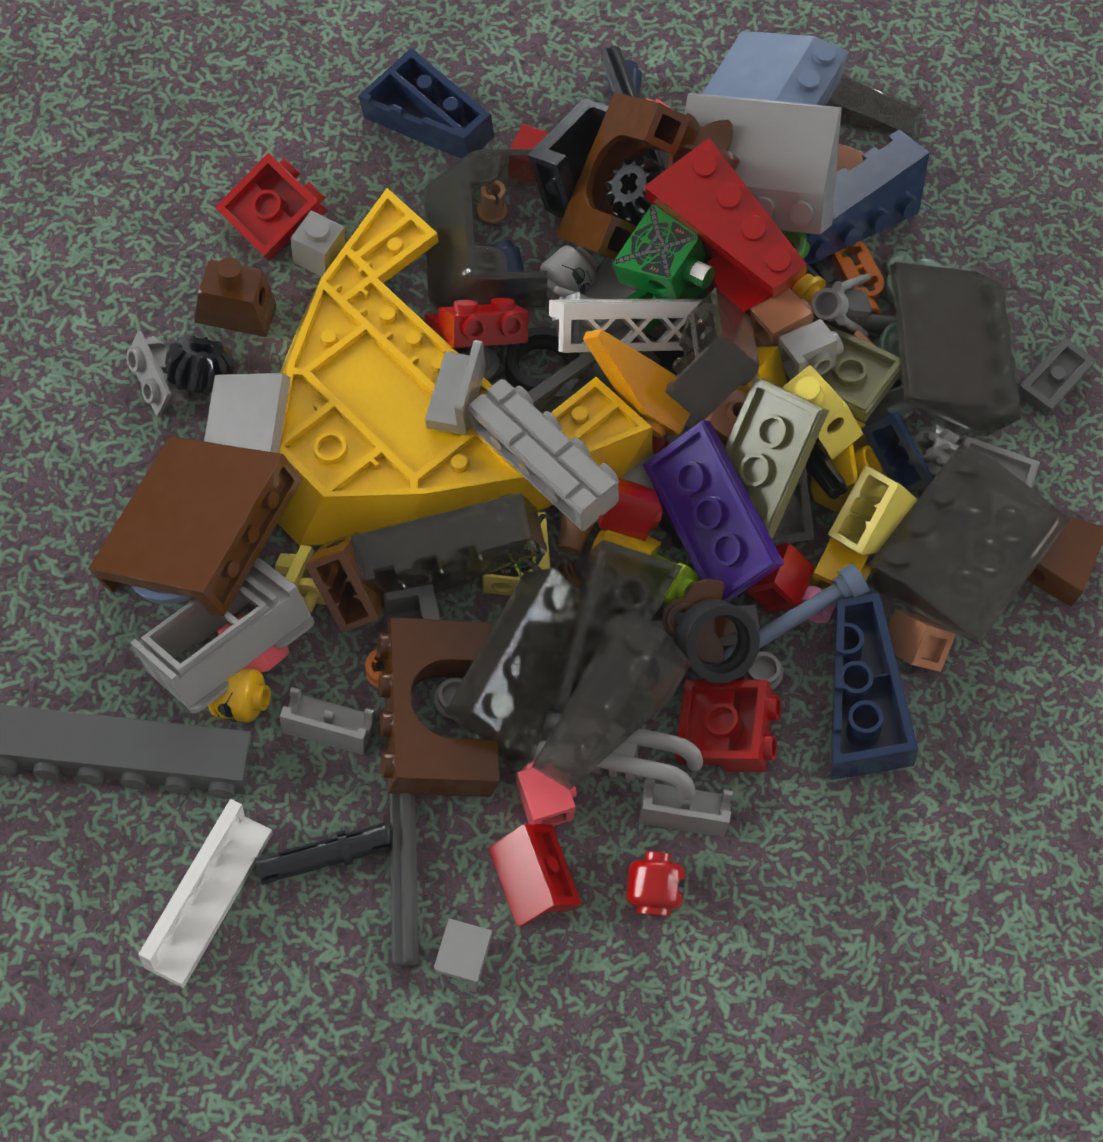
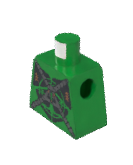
[612,204,715,299]

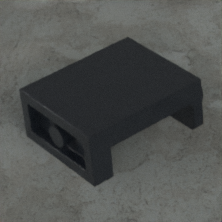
[528,98,609,218]

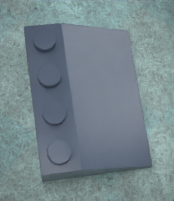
[702,31,849,106]

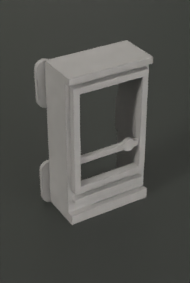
[130,557,315,713]

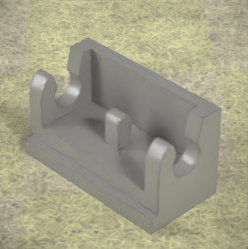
[280,687,377,755]
[639,777,733,837]

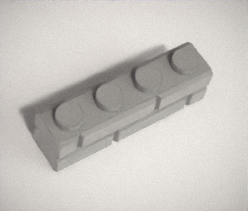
[467,379,619,531]

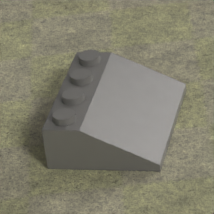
[684,93,842,235]

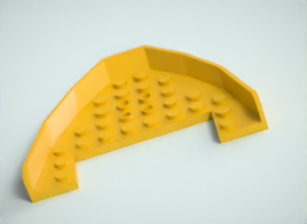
[277,188,653,546]

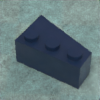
[358,47,495,162]

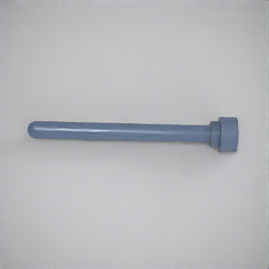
[688,563,870,680]

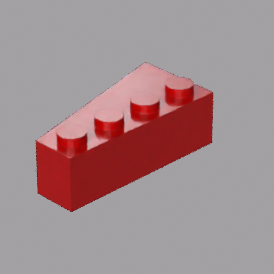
[644,138,807,299]

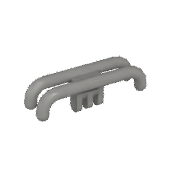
[527,713,703,800]

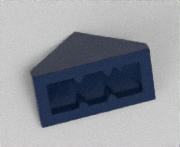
[861,412,935,493]

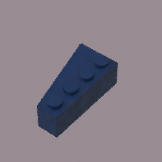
[791,129,930,265]
[831,592,918,780]

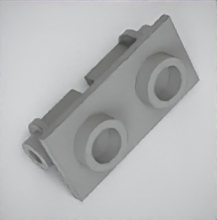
[127,331,188,417]

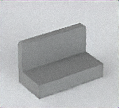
[425,340,486,435]

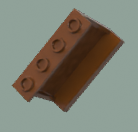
[88,436,302,617]

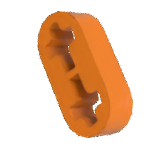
[832,241,885,302]

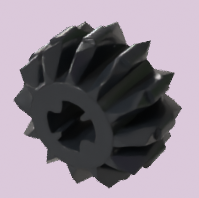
[605,155,665,224]
[165,335,234,396]

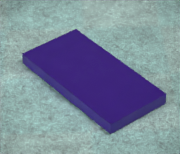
[642,420,784,602]

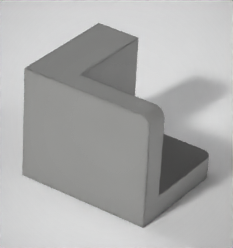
[434,918,492,992]

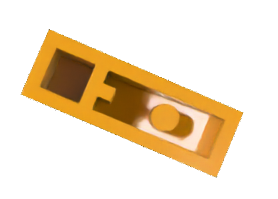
[583,329,702,438]

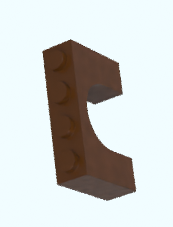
[555,92,691,260]
[377,617,500,797]

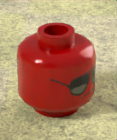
[626,851,686,917]

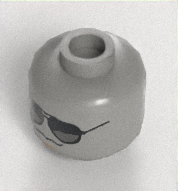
[539,245,597,300]

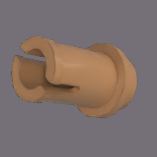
[477,179,507,224]

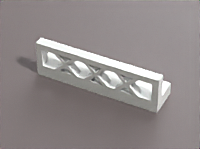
[549,298,713,353]
[138,799,273,988]

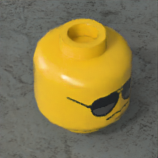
[208,667,271,723]

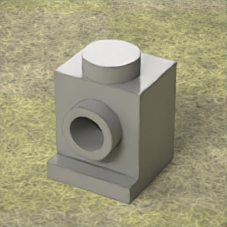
[778,319,844,380]

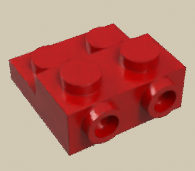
[215,153,328,261]
[425,298,529,348]
[675,680,781,772]

